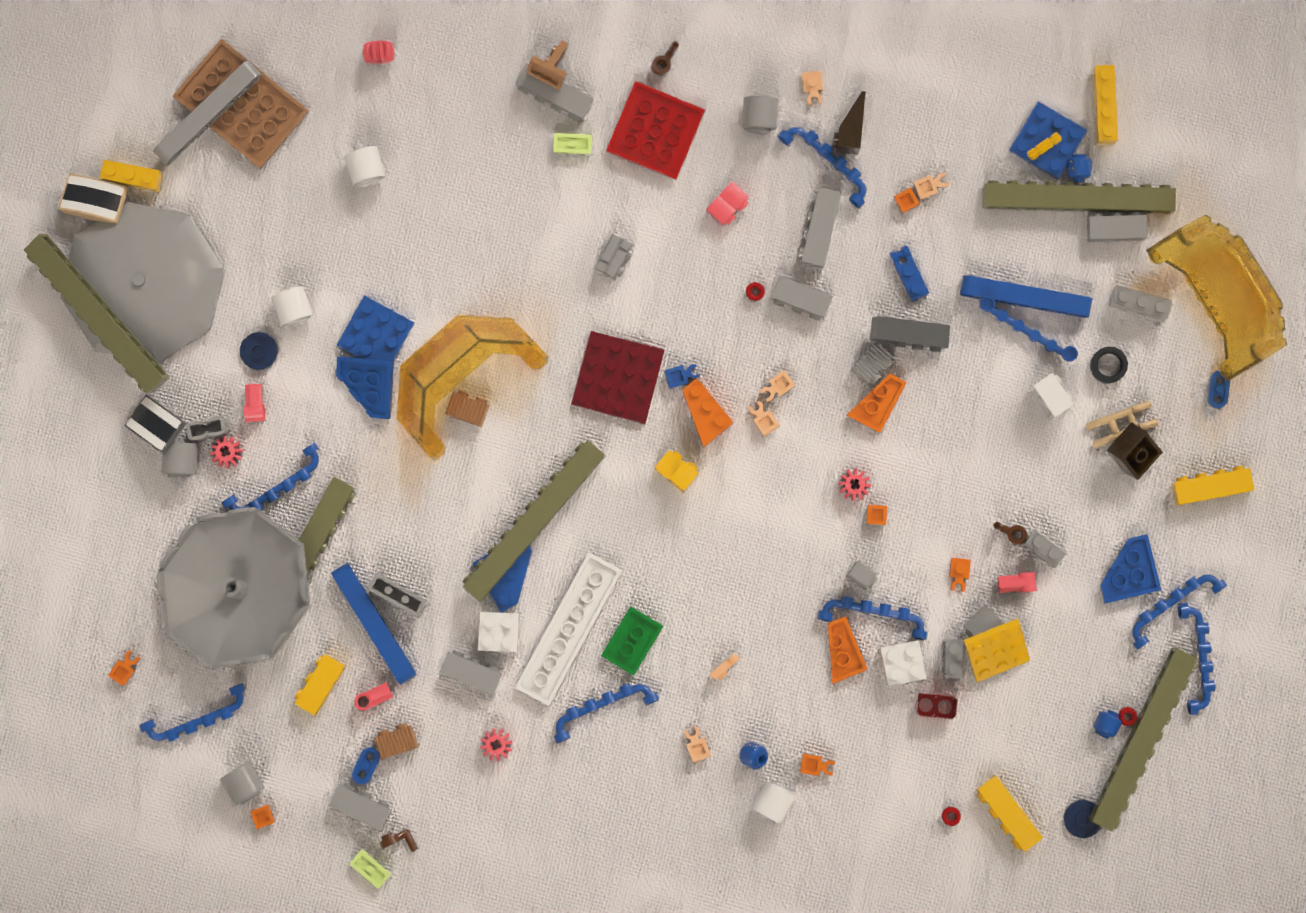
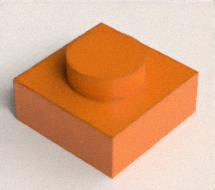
[893,187,920,214]
[866,505,887,525]
[250,804,276,829]

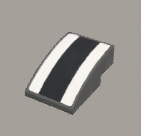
[124,394,187,455]

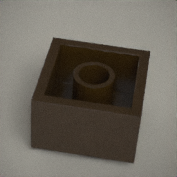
[1106,422,1163,481]

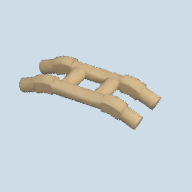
[1086,401,1159,449]

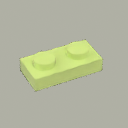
[553,133,592,155]
[349,849,391,889]

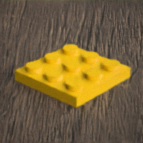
[964,618,1030,682]

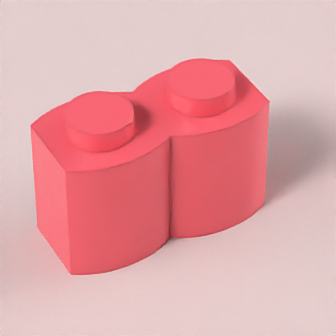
[706,182,749,226]

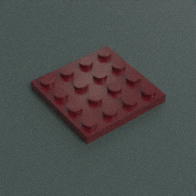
[571,331,665,424]

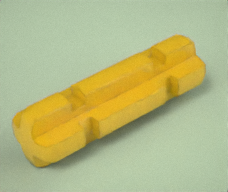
[1027,132,1062,160]

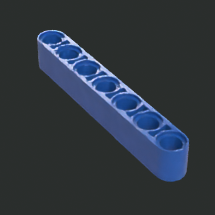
[960,275,1093,318]
[331,563,417,685]

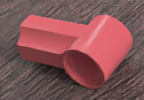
[244,384,266,422]
[997,572,1037,593]
[354,682,393,711]

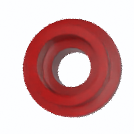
[746,282,765,301]
[1118,707,1138,726]
[941,807,961,826]

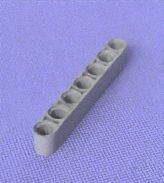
[153,61,262,165]

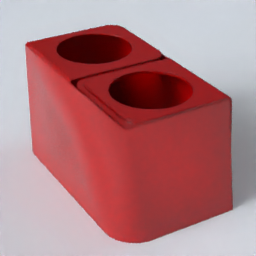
[916,693,958,719]

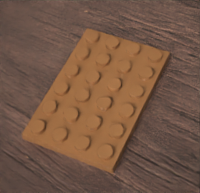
[173,38,309,170]

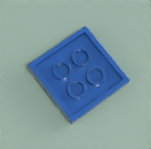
[1009,101,1087,180]
[337,295,415,362]

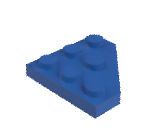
[336,356,394,419]
[1100,534,1161,604]
[473,546,532,613]

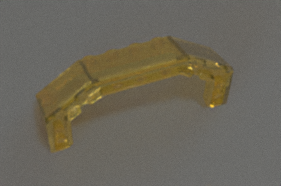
[1146,214,1287,382]
[397,315,549,462]

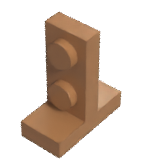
[526,40,569,90]

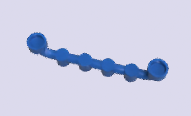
[777,127,867,209]
[979,296,1078,362]
[221,443,319,510]
[1132,574,1227,650]
[817,596,928,640]
[1177,603,1215,715]
[139,683,246,742]
[554,683,660,743]

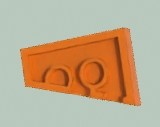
[846,374,907,433]
[828,616,868,684]

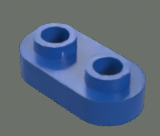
[1208,370,1230,409]
[352,747,380,784]

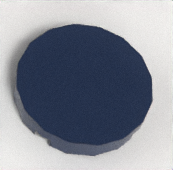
[240,332,278,370]
[1063,800,1101,838]

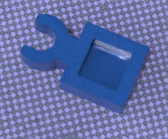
[664,364,700,389]

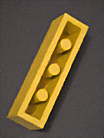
[1092,65,1118,145]
[1171,465,1254,506]
[976,775,1043,852]

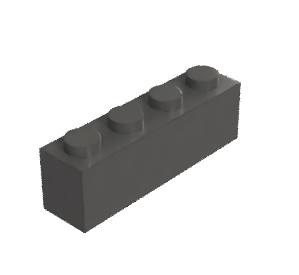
[870,316,950,352]

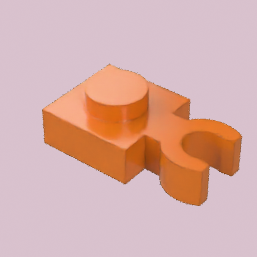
[949,558,971,592]
[108,650,141,686]
[800,754,835,776]

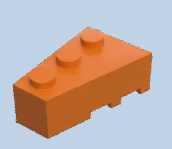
[682,378,734,448]

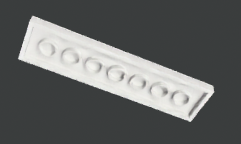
[515,552,623,706]

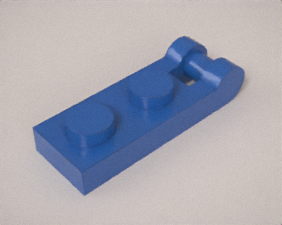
[889,245,929,302]

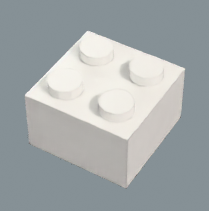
[1029,373,1074,420]
[478,612,520,652]
[879,640,926,686]

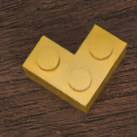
[654,450,699,493]

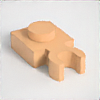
[802,71,823,106]
[913,173,949,200]
[760,370,795,402]
[749,401,780,437]
[710,653,740,680]
[685,726,711,763]

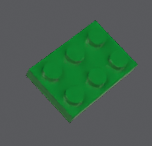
[601,606,663,676]

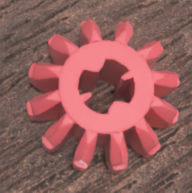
[362,40,395,64]
[210,436,243,469]
[838,468,871,501]
[480,728,513,761]

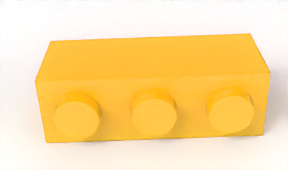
[100,159,163,193]
[294,654,346,716]

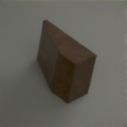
[832,91,866,155]

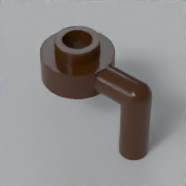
[651,41,679,76]
[993,522,1028,545]
[379,829,418,852]

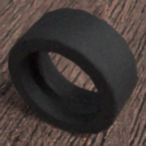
[1090,346,1128,384]

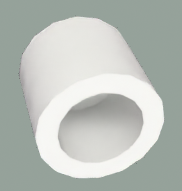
[344,146,386,187]
[271,286,314,328]
[750,781,795,825]

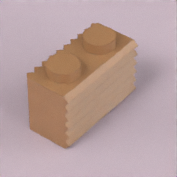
[445,390,490,428]
[374,723,419,760]

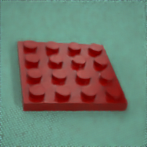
[606,81,705,180]

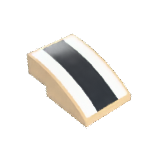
[58,174,128,224]

